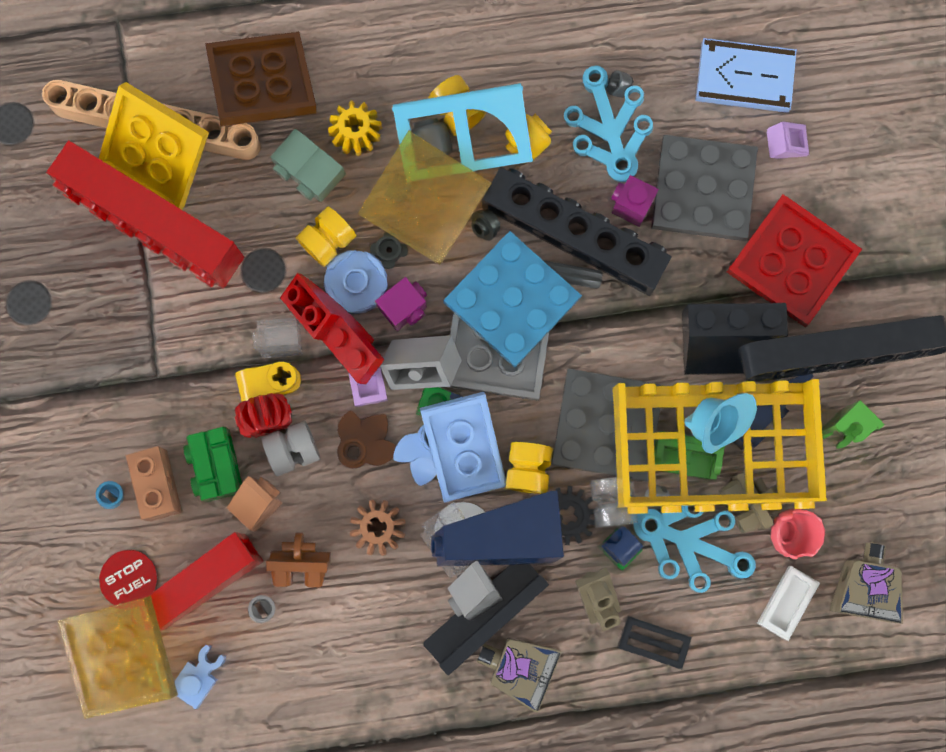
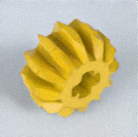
[328,100,382,156]

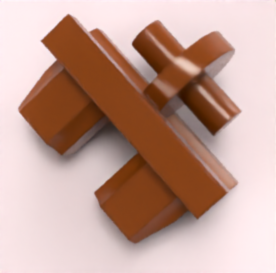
[266,532,331,588]

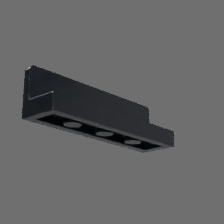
[423,564,549,676]

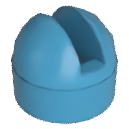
[96,481,124,509]

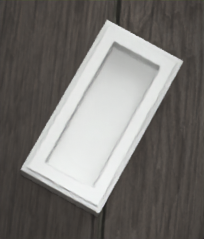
[757,566,820,641]

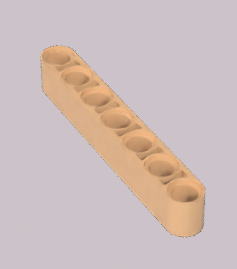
[42,80,261,160]

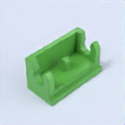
[822,400,885,449]
[654,431,725,480]

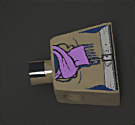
[830,543,903,624]
[477,638,562,713]

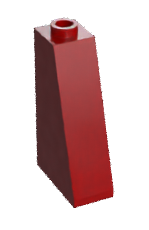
[139,532,264,631]

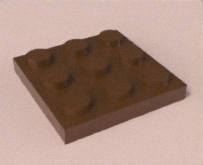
[205,31,317,127]

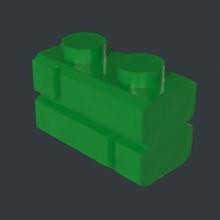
[183,427,242,502]

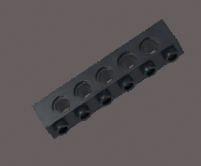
[482,167,672,296]

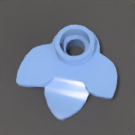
[393,425,436,486]

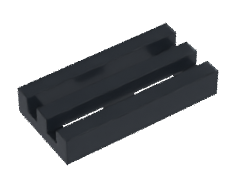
[617,616,692,670]

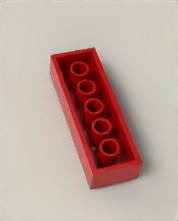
[46,140,245,289]

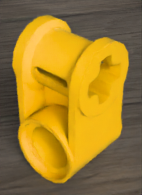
[235,361,301,402]

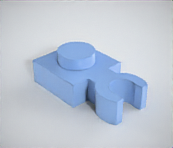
[168,644,226,709]

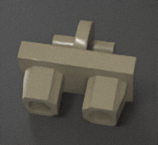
[719,471,777,533]
[575,567,621,631]

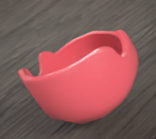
[770,508,825,559]

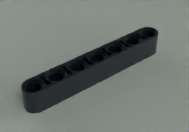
[738,315,946,382]

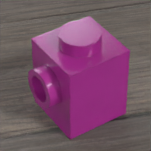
[611,175,659,227]
[375,277,427,331]

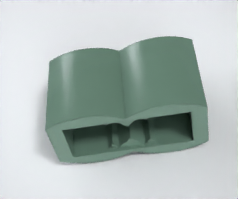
[270,129,346,202]

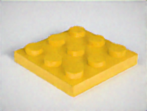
[99,82,209,210]

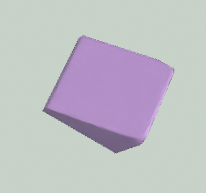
[767,121,809,159]

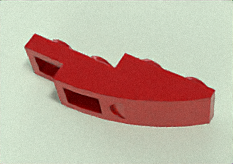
[280,273,385,384]

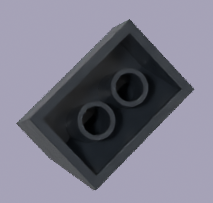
[682,303,788,375]

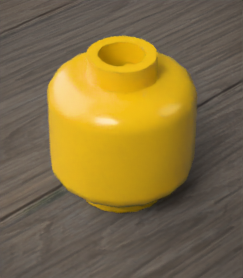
[505,113,552,160]

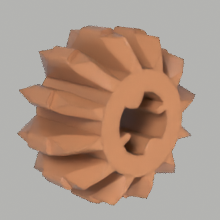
[350,500,406,556]

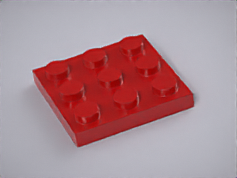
[726,194,862,328]

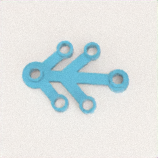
[564,66,653,182]
[633,506,756,593]

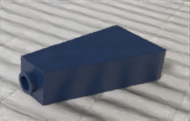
[431,491,564,567]

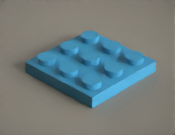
[443,231,582,368]

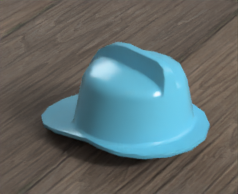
[684,393,757,454]

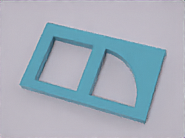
[392,83,533,182]

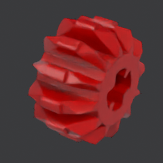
[234,393,292,438]

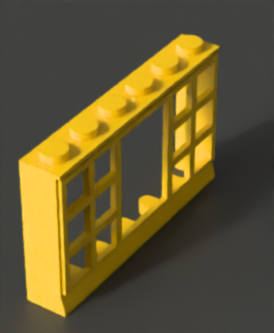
[612,379,827,514]

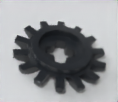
[555,486,598,545]

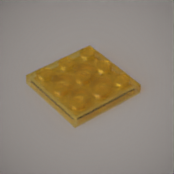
[358,130,491,265]
[58,596,178,719]

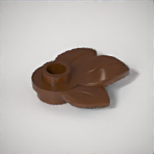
[337,410,396,469]

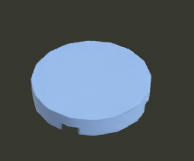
[324,250,388,314]

